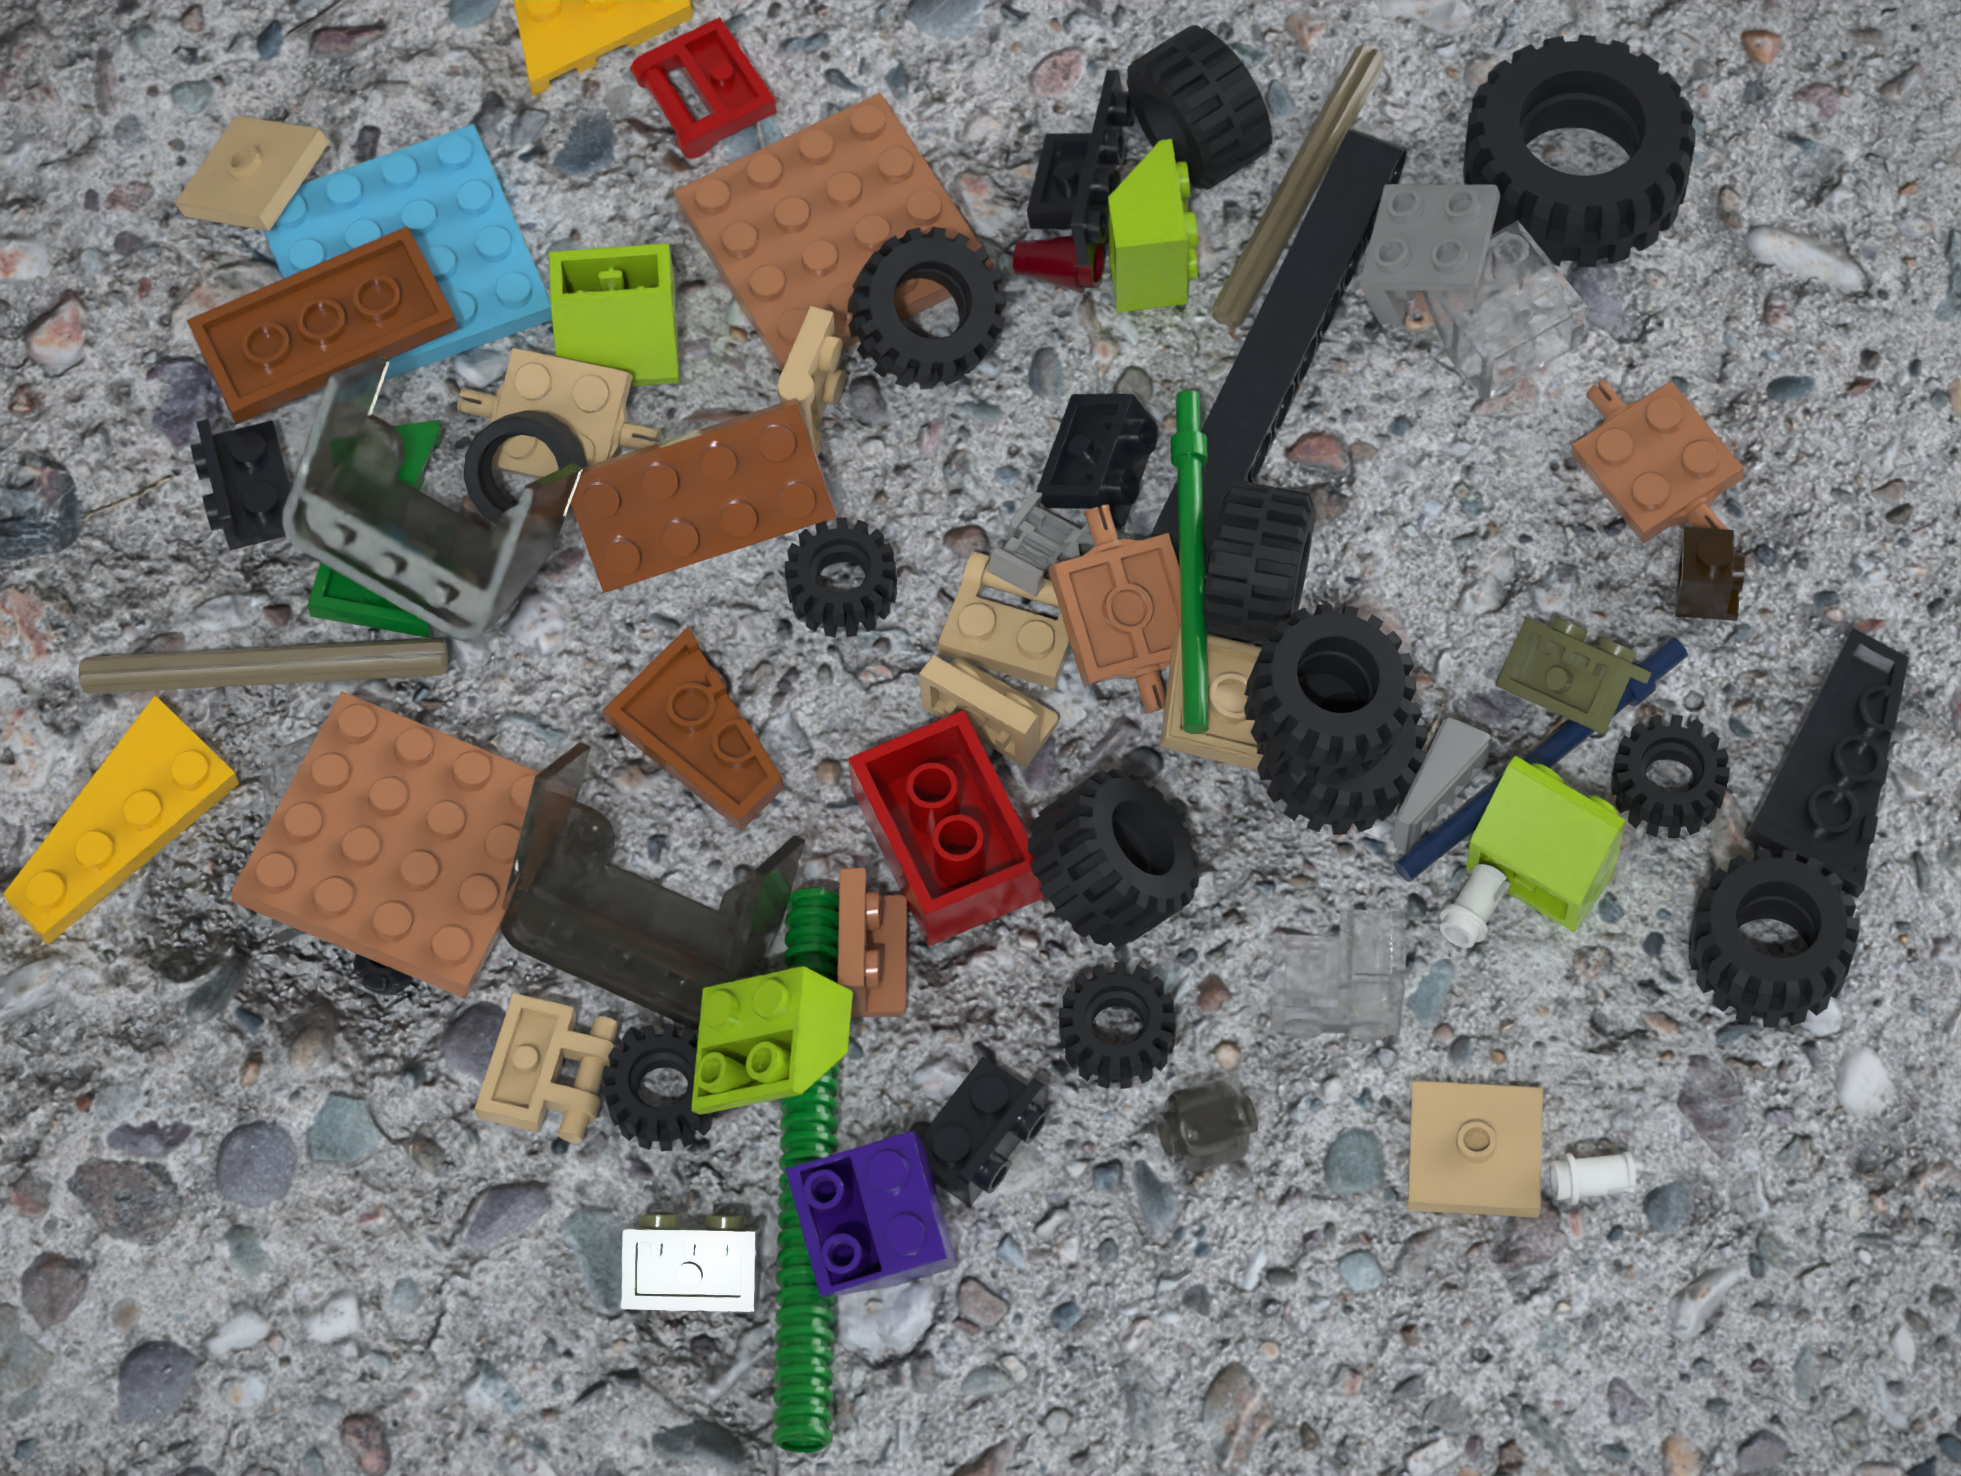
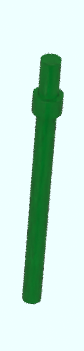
[1170,390,1209,734]

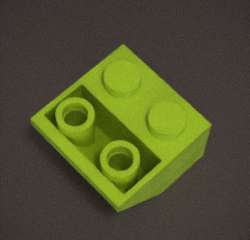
[1108,139,1198,313]
[549,243,680,387]
[1466,756,1626,933]
[691,966,853,1115]

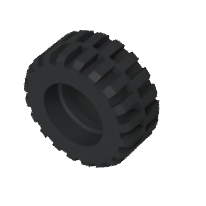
[1463,35,1696,268]

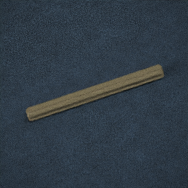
[1212,44,1384,329]
[79,639,448,694]

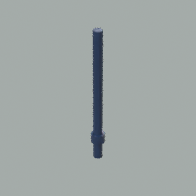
[1394,637,1688,882]

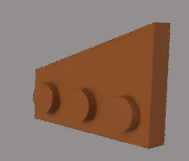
[603,627,784,831]

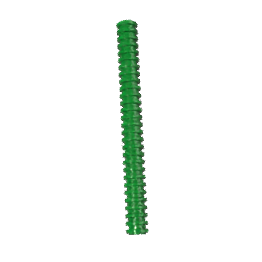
[772,887,840,1453]

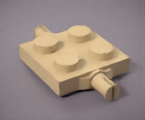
[457,348,661,483]

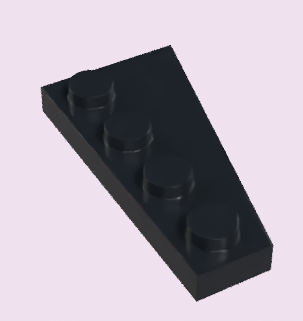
[1744,628,1909,898]

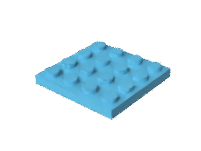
[263,124,552,399]

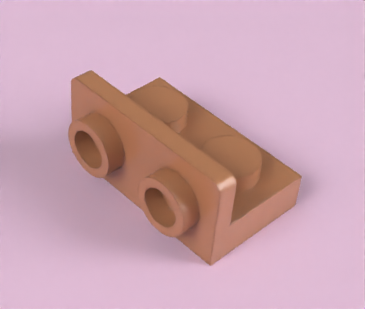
[838,868,907,1017]

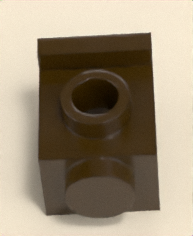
[1675,527,1745,621]

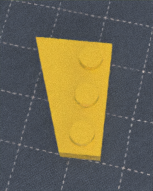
[513,0,693,96]

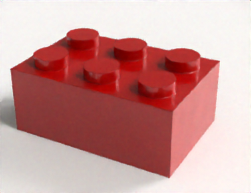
[848,710,1044,947]

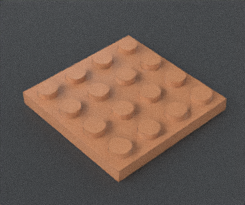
[673,93,994,373]
[232,691,571,999]

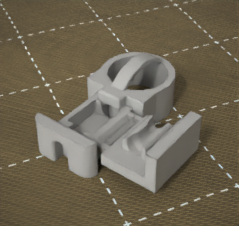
[988,492,1128,597]

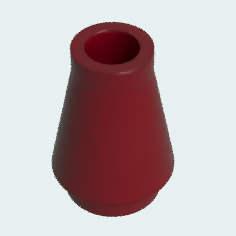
[1013,235,1105,293]

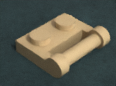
[777,306,846,457]
[938,551,1071,689]

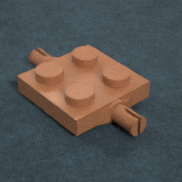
[1572,380,1744,544]
[1048,504,1181,714]

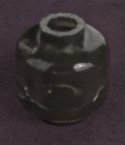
[1156,1079,1258,1173]

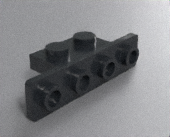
[1027,70,1133,266]

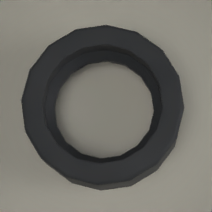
[463,410,587,531]

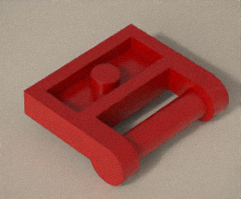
[630,17,777,159]

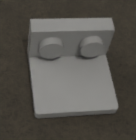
[1359,184,1501,324]

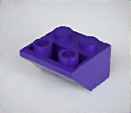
[785,1131,958,1298]

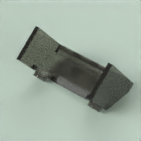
[282,355,583,641]
[501,742,806,1030]

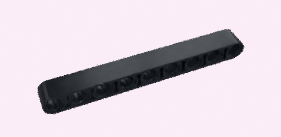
[1150,128,1407,579]

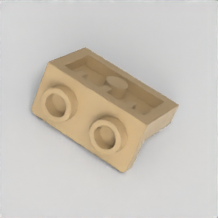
[919,655,1058,768]

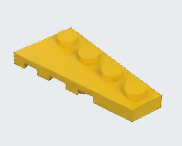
[3,695,239,945]

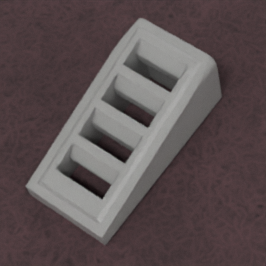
[1393,717,1492,852]

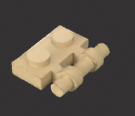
[475,993,619,1143]

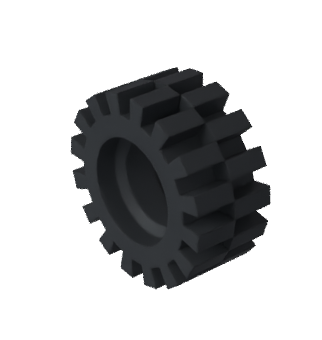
[784,517,898,638]
[1611,714,1730,839]
[1059,962,1176,1089]
[602,1024,720,1151]

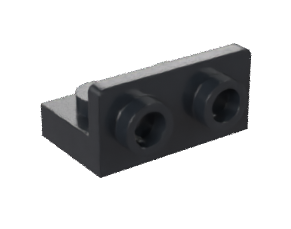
[1036,394,1158,527]
[190,419,301,551]
[920,1057,1049,1207]

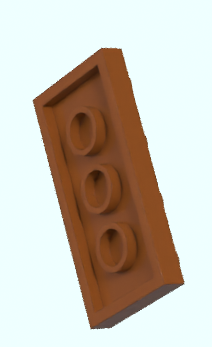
[187,226,458,425]
[562,398,836,593]

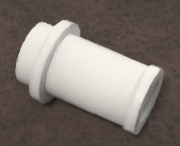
[1440,864,1510,948]
[1549,1152,1636,1205]

